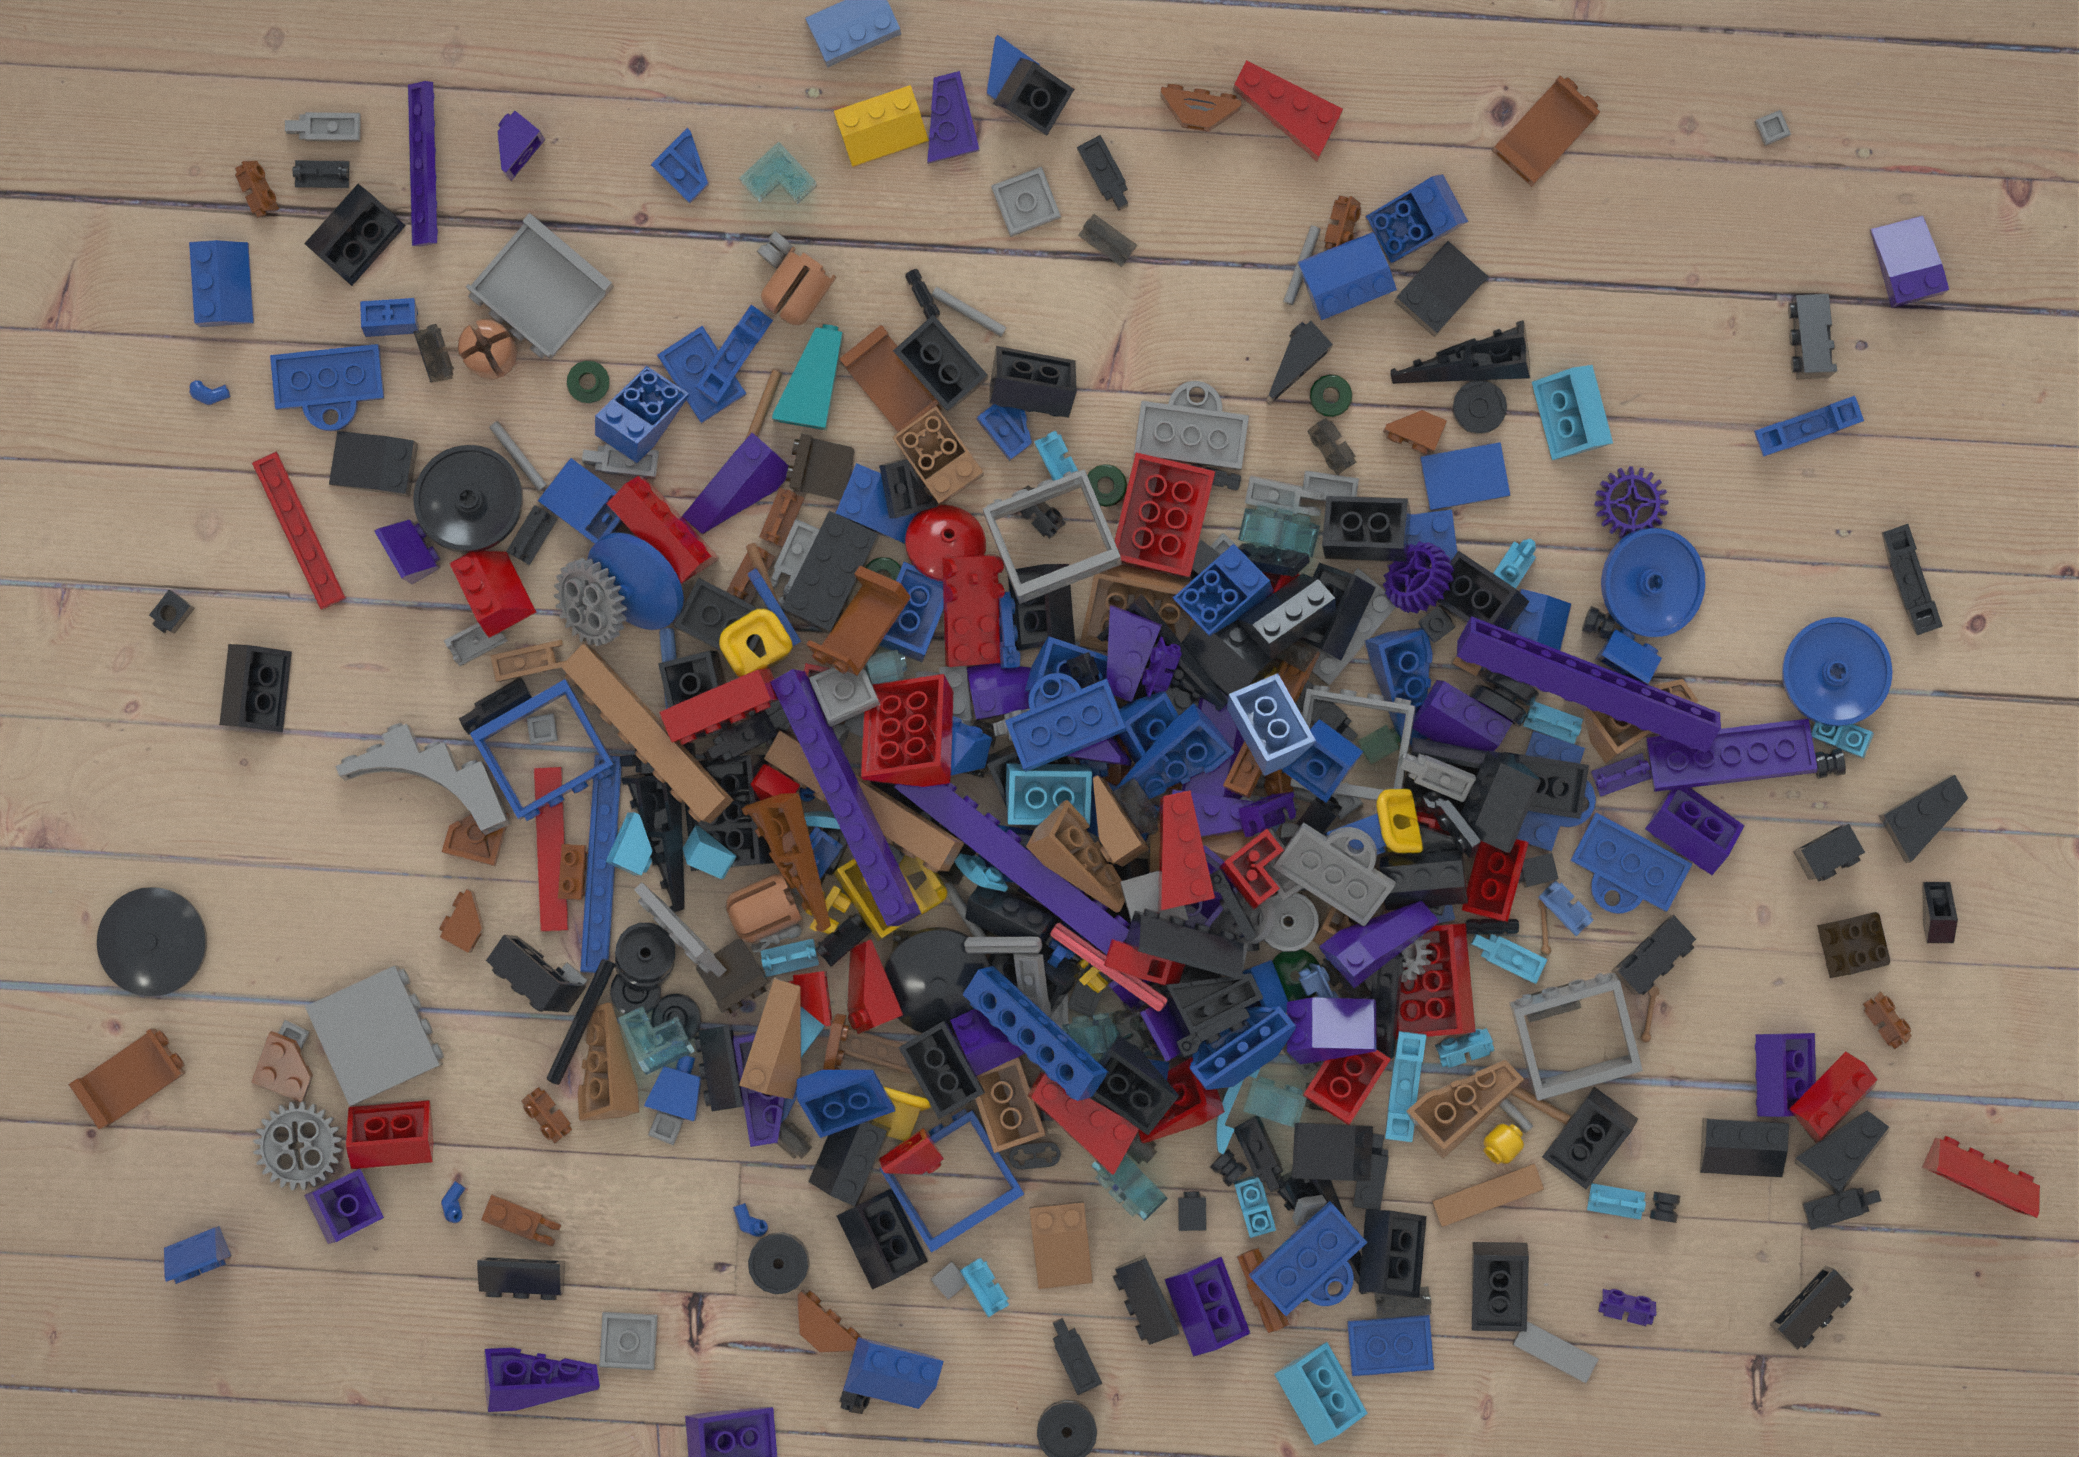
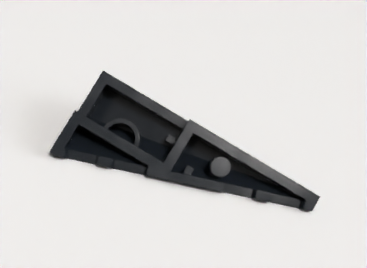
[1390,320,1530,384]
[1097,594,1228,711]
[621,773,685,912]
[1277,1171,1367,1294]

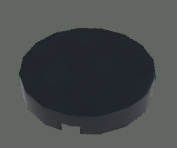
[1452,380,1507,434]

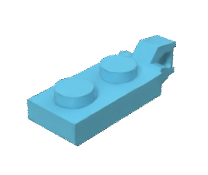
[1471,934,1548,984]

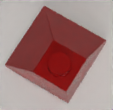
[789,971,833,1026]
[879,1128,944,1175]

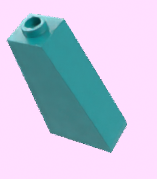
[772,324,844,431]

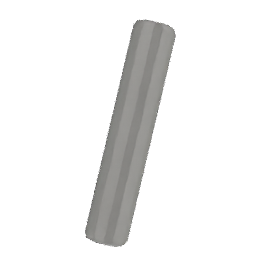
[964,937,1042,954]

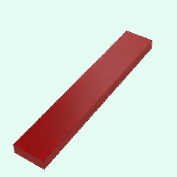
[252,451,347,610]
[534,767,569,931]

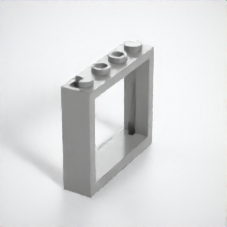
[983,469,1121,604]
[1291,685,1416,801]
[1509,972,1643,1101]

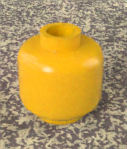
[1483,1124,1524,1164]

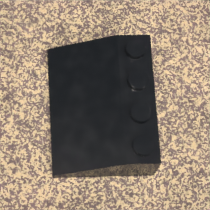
[685,755,774,871]

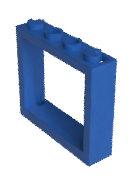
[470,679,616,821]
[879,1108,1025,1253]

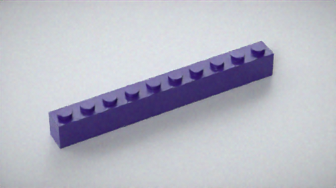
[1457,616,1721,752]
[770,669,922,927]
[895,782,1130,955]

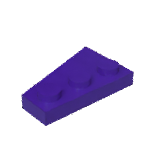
[927,71,980,164]
[1107,605,1162,702]
[1172,790,1254,837]

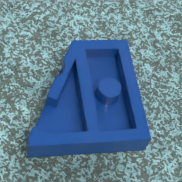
[987,35,1040,100]
[651,128,709,203]
[976,404,1032,461]

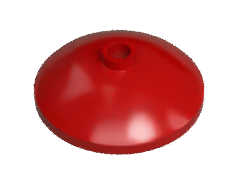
[905,505,986,581]

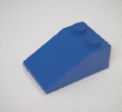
[836,463,932,544]
[879,562,944,663]
[797,1070,895,1138]

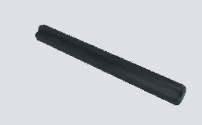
[547,959,615,1085]

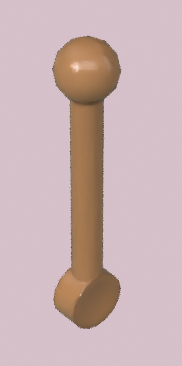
[1538,900,1551,956]
[1640,986,1660,1043]

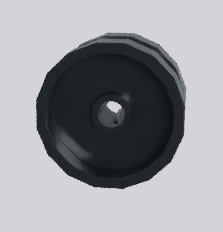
[1469,668,1539,727]
[615,923,675,990]
[748,1232,810,1295]
[1037,1399,1097,1457]

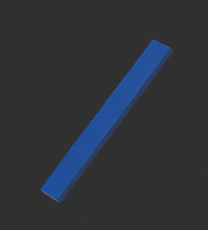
[580,755,622,973]

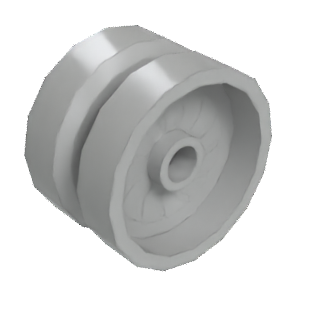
[1257,893,1319,952]

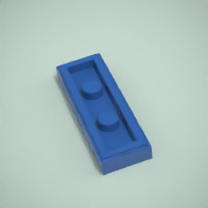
[748,568,801,646]

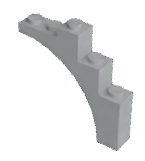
[336,723,510,835]

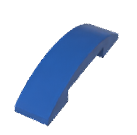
[694,304,773,404]
[1754,396,1864,457]

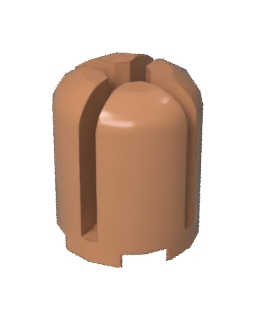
[761,247,837,325]
[458,319,518,380]
[725,873,802,943]

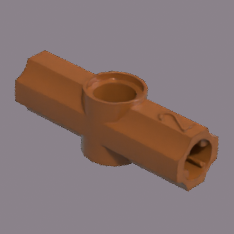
[1237,1248,1290,1333]

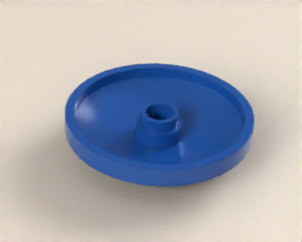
[1601,528,1705,637]
[587,533,684,630]
[1782,617,1893,727]

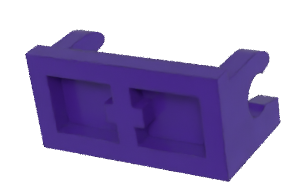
[1238,792,1296,837]

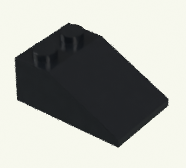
[1394,241,1489,337]
[1266,321,1333,405]
[329,431,418,497]
[1503,752,1589,819]
[1093,1034,1179,1135]
[1542,1087,1638,1190]
[1292,1123,1373,1181]
[1472,1242,1529,1332]

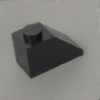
[1922,882,1958,943]

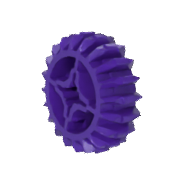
[1594,466,1669,539]
[1383,541,1454,614]

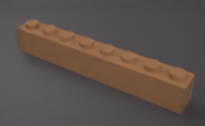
[561,643,734,823]
[764,731,964,873]

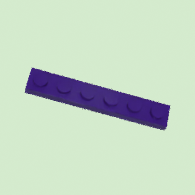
[408,81,438,247]

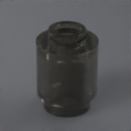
[776,1120,812,1159]
[1126,1132,1157,1164]

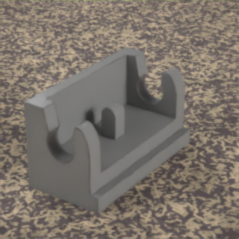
[444,623,508,666]

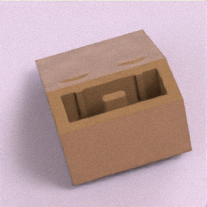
[892,406,984,506]

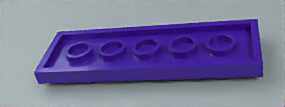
[1646,719,1818,792]

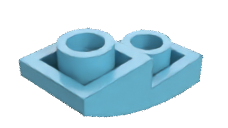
[1811,722,1874,759]
[955,854,1008,892]
[1234,1176,1276,1238]

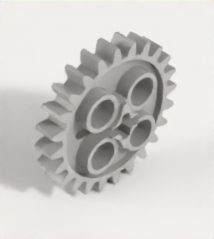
[554,558,627,646]
[253,1101,343,1190]

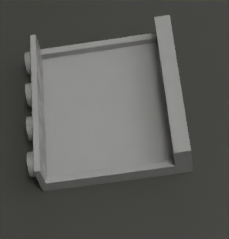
[466,213,614,360]
[305,966,444,1106]

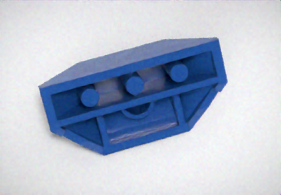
[1190,1006,1296,1090]

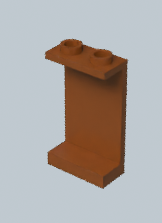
[1492,76,1600,187]
[839,325,943,432]
[806,566,911,676]
[68,1028,185,1130]

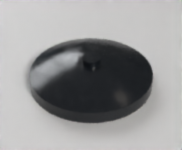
[413,445,523,553]
[97,887,207,996]
[884,927,990,1033]

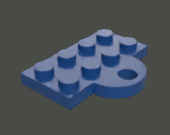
[270,344,385,431]
[1005,673,1127,772]
[1516,731,1596,852]
[1570,812,1692,914]
[1249,1201,1367,1316]

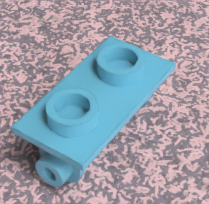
[1034,431,1079,481]
[1493,539,1536,588]
[1523,702,1583,744]
[760,939,819,977]
[1435,1028,1494,1068]
[1587,1183,1646,1220]
[960,1258,1009,1317]

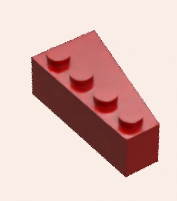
[1233,60,1343,162]
[659,669,779,745]
[1158,790,1215,912]
[1027,1072,1139,1175]

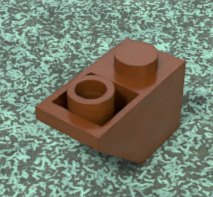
[1383,410,1447,455]
[439,889,485,953]

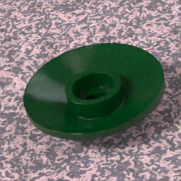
[1272,949,1321,1002]

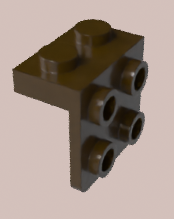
[786,433,855,500]
[1817,912,1890,978]
[696,939,770,1014]

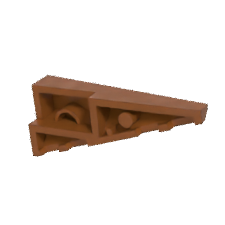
[742,793,831,931]

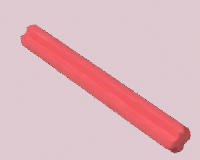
[1050,923,1168,1012]

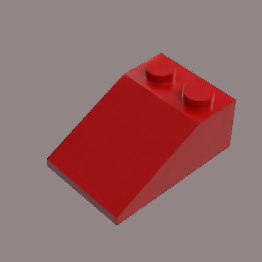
[847,939,903,1034]
[1303,1049,1391,1125]
[1138,1057,1225,1143]

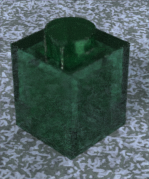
[1357,725,1401,765]

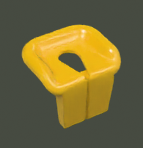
[719,609,793,677]
[1376,789,1423,853]
[899,852,948,918]
[873,1086,932,1141]

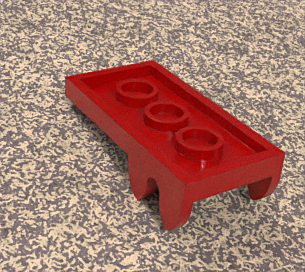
[942,554,1005,667]

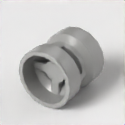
[757,231,793,269]

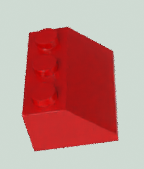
[449,551,537,638]
[1462,839,1529,922]
[1789,1051,1877,1144]
[346,1100,434,1169]

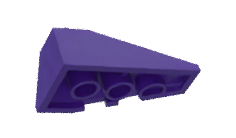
[682,433,789,534]
[967,663,1031,721]
[1319,901,1439,988]

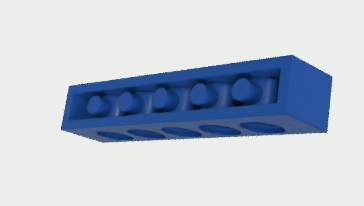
[963,966,1108,1101]

